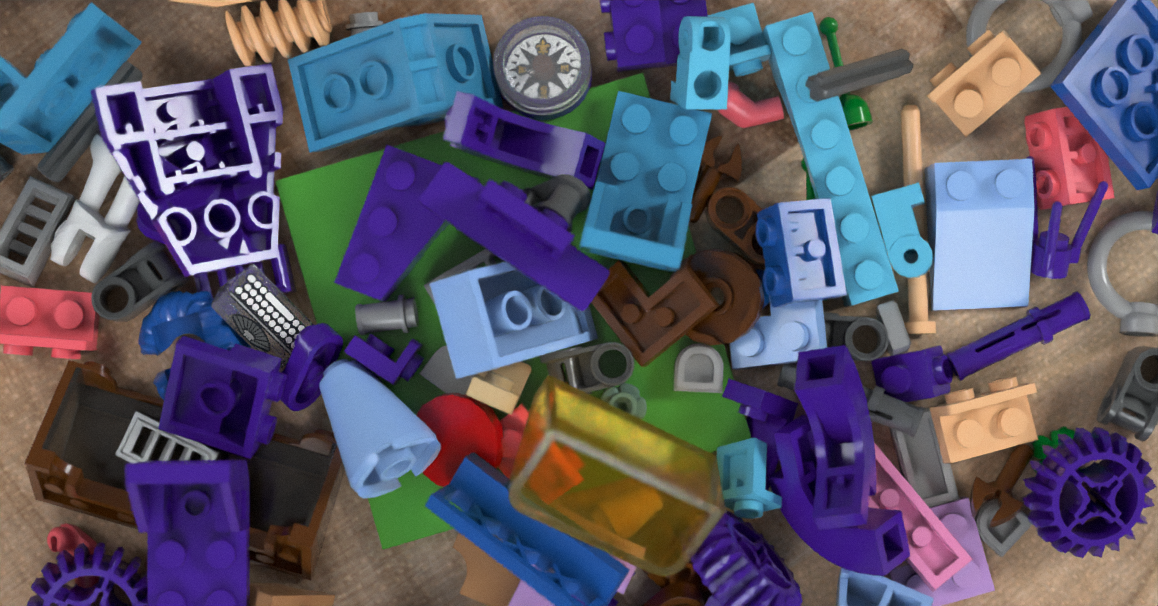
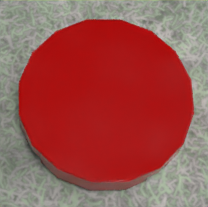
[416,392,504,487]

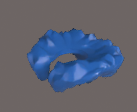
[138,291,252,400]

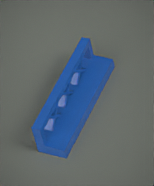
[425,452,630,606]

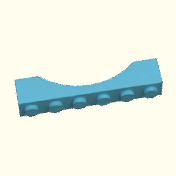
[762,12,899,307]

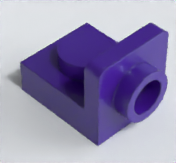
[344,334,424,385]

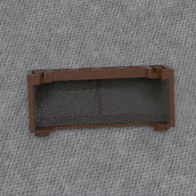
[25,360,345,581]

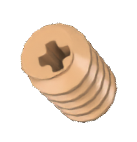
[225,0,332,67]

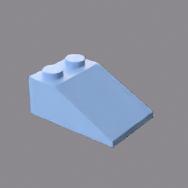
[924,159,1034,311]
[429,262,598,379]

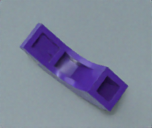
[443,91,606,190]
[794,345,876,530]
[768,415,911,576]

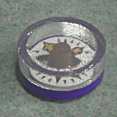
[493,16,592,120]

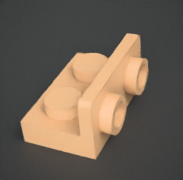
[927,29,1042,137]
[929,376,1038,463]

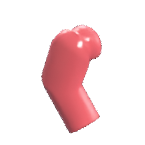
[717,82,784,128]
[47,523,100,588]

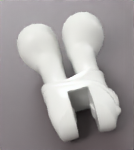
[50,133,140,283]

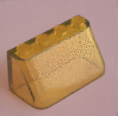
[509,375,726,576]

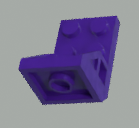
[126,460,250,606]

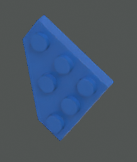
[1050,0,1158,190]

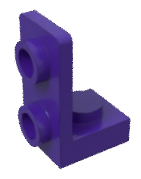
[722,379,799,490]

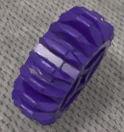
[1022,427,1156,558]
[685,509,803,606]
[27,542,147,606]

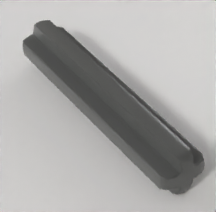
[806,49,914,102]
[37,61,143,183]

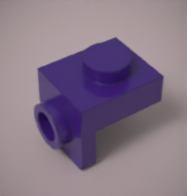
[871,345,953,402]

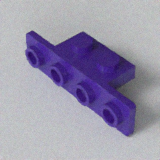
[419,162,609,312]

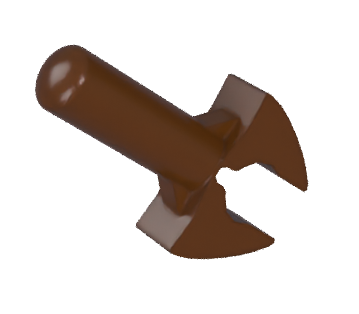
[689,135,742,223]
[970,444,1034,528]

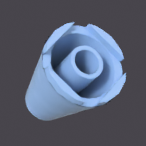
[319,359,441,498]

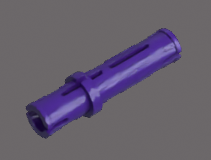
[946,291,1091,381]

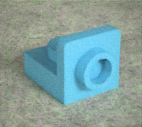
[708,3,772,77]
[715,437,782,519]

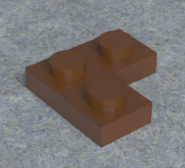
[591,260,720,367]

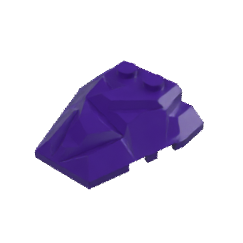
[90,63,283,277]

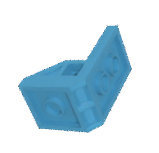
[0,2,142,155]
[288,13,503,152]
[580,91,712,273]

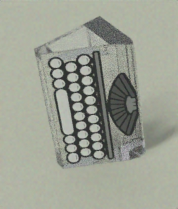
[211,263,314,370]

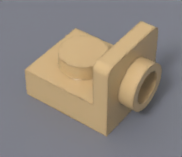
[466,361,532,414]

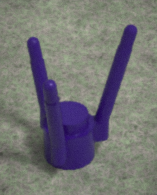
[1026,156,1108,279]

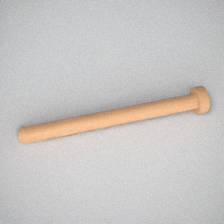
[901,105,936,335]

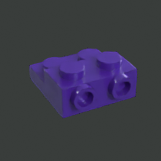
[600,0,708,73]
[158,336,287,459]

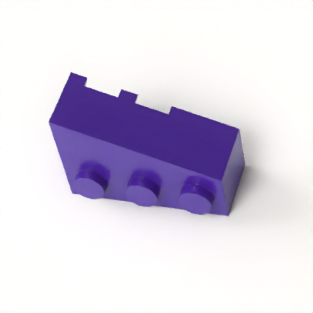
[334,144,481,302]

